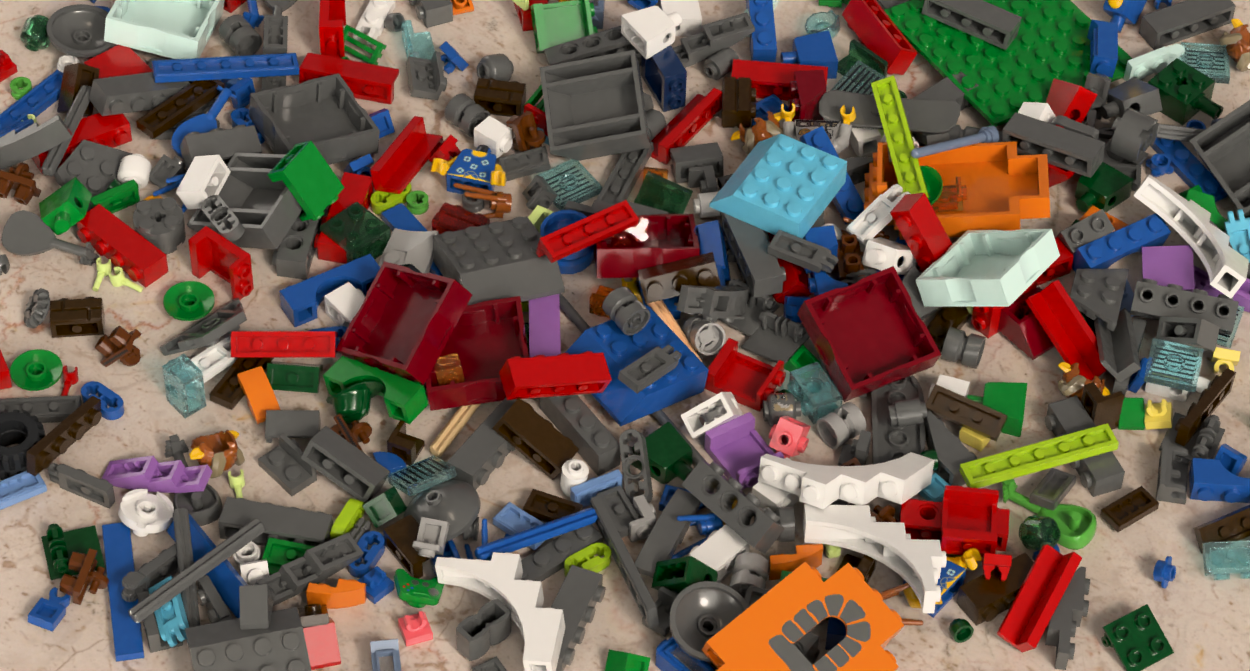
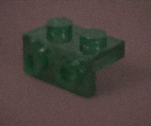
[634,171,693,214]

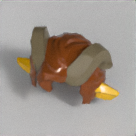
[1219,18,1250,72]
[730,111,783,154]
[1058,362,1110,402]
[189,430,245,478]

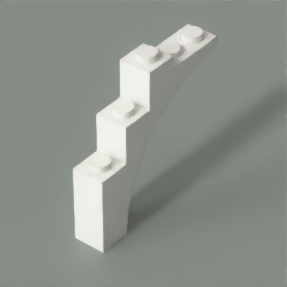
[1134,174,1249,298]
[758,452,934,509]
[803,504,946,613]
[435,552,565,671]

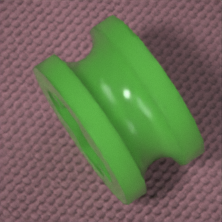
[10,77,32,100]
[406,190,429,215]

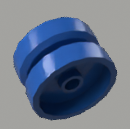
[540,210,594,274]

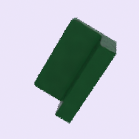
[267,361,323,393]

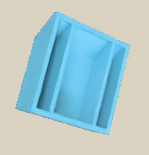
[709,134,847,239]

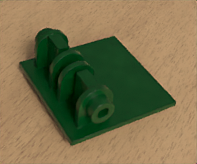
[41,524,105,580]
[1101,604,1174,671]

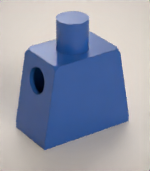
[780,31,838,79]

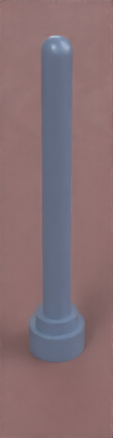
[911,125,1000,159]

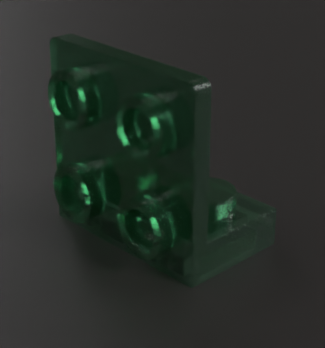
[320,202,391,263]

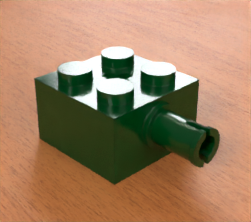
[1148,58,1223,126]

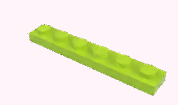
[871,75,929,198]
[959,423,1119,488]

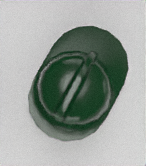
[326,381,384,425]

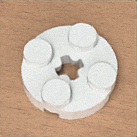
[118,489,174,537]

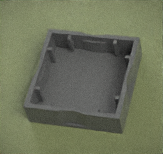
[249,73,380,165]

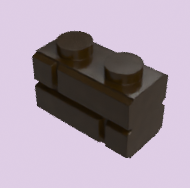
[722,77,756,128]
[474,78,526,117]
[50,297,104,338]

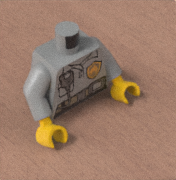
[780,103,856,154]

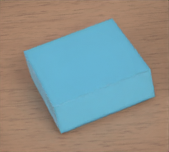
[918,473,951,502]

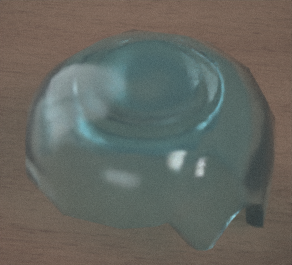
[805,10,840,39]

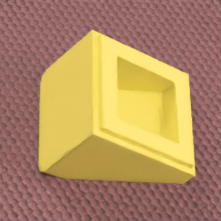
[959,427,991,452]

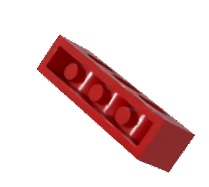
[899,499,1010,552]

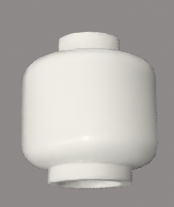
[117,153,152,190]

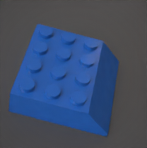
[565,305,709,427]

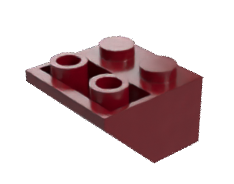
[788,70,826,122]
[998,286,1055,360]

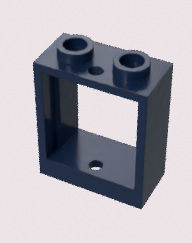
[641,45,687,112]

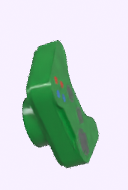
[394,569,444,608]

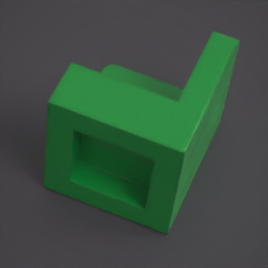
[605,649,651,671]

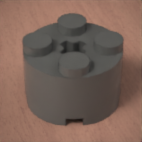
[1106,108,1159,165]
[133,197,186,254]

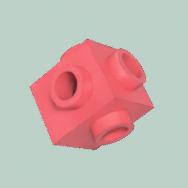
[769,416,811,458]

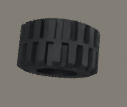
[0,410,45,480]

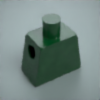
[1075,162,1134,212]
[631,422,693,484]
[651,556,718,594]

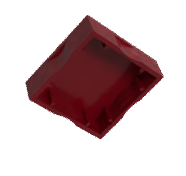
[594,214,700,278]
[336,261,472,385]
[797,266,941,402]
[426,296,529,411]

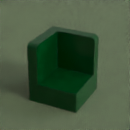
[362,486,407,528]

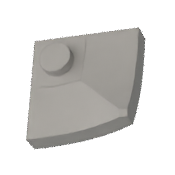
[378,228,439,273]

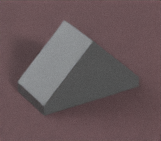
[239,584,275,630]

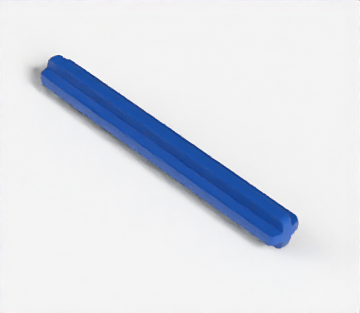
[474,508,598,560]

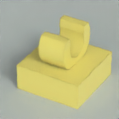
[1211,347,1241,374]
[1145,399,1173,430]

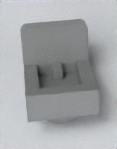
[629,494,656,542]
[412,517,450,558]

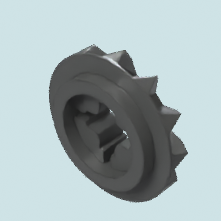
[24,288,50,329]

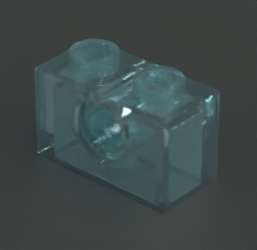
[162,354,206,419]
[787,362,843,424]

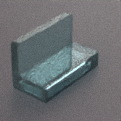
[401,20,435,60]

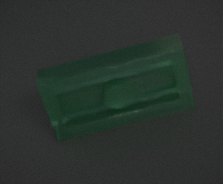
[837,39,888,93]

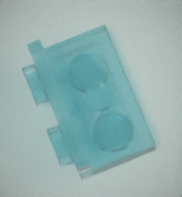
[1202,540,1250,581]

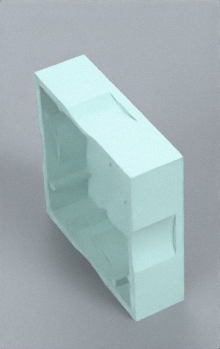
[104,0,224,59]
[915,229,1060,307]

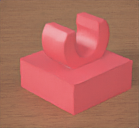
[398,611,433,647]

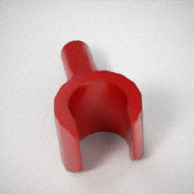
[61,365,79,396]

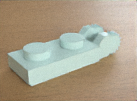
[1123,43,1185,81]

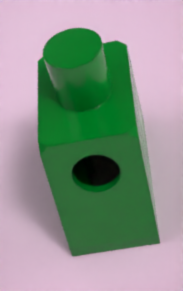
[39,177,92,235]
[967,382,1027,437]

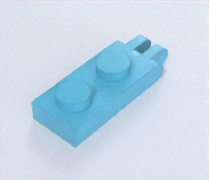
[1224,209,1250,263]
[148,575,189,647]

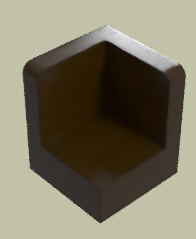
[387,420,425,466]

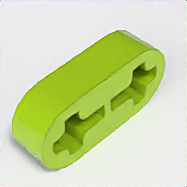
[370,183,412,215]
[330,498,365,540]
[564,543,611,577]

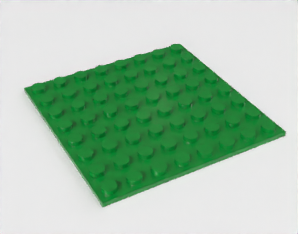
[884,0,1133,127]

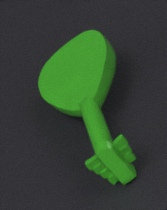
[1002,479,1097,550]

